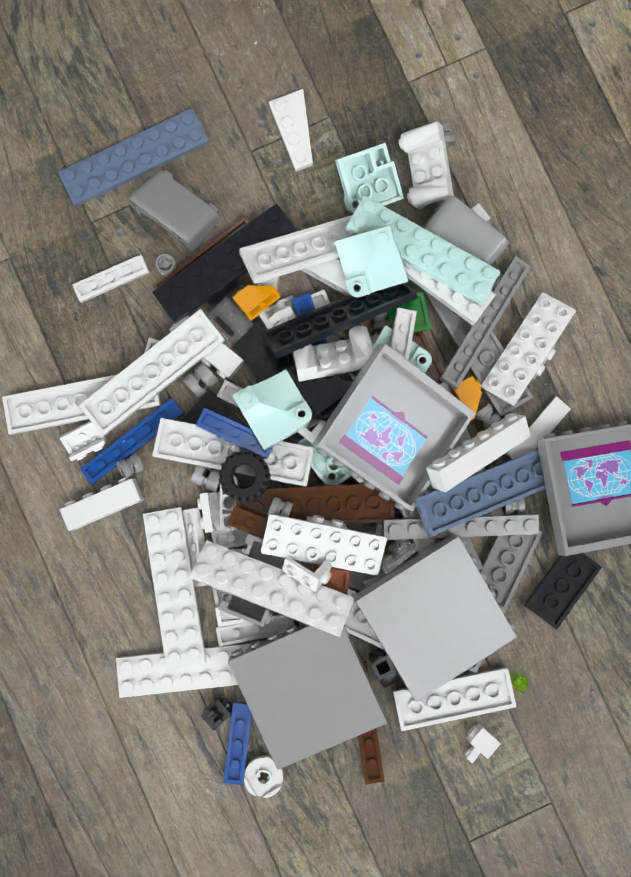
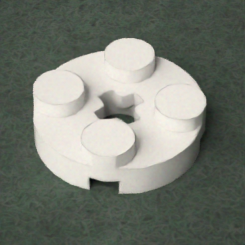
[244,755,283,798]

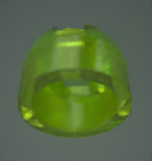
[511,676,528,694]

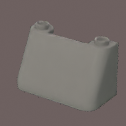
[128,170,220,253]
[422,195,509,265]
[218,533,294,627]

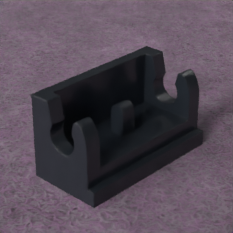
[305,374,348,419]

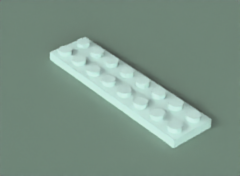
[345,195,500,306]

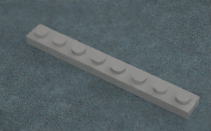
[440,256,531,390]
[383,514,539,540]

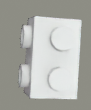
[60,421,106,461]

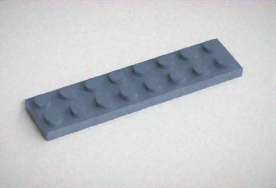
[58,108,209,207]
[414,449,546,536]

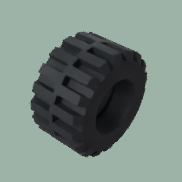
[218,451,271,502]

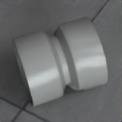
[182,362,219,398]
[191,465,220,493]

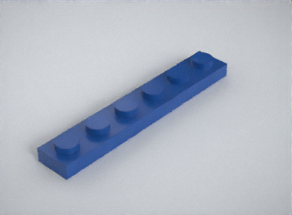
[80,398,184,484]

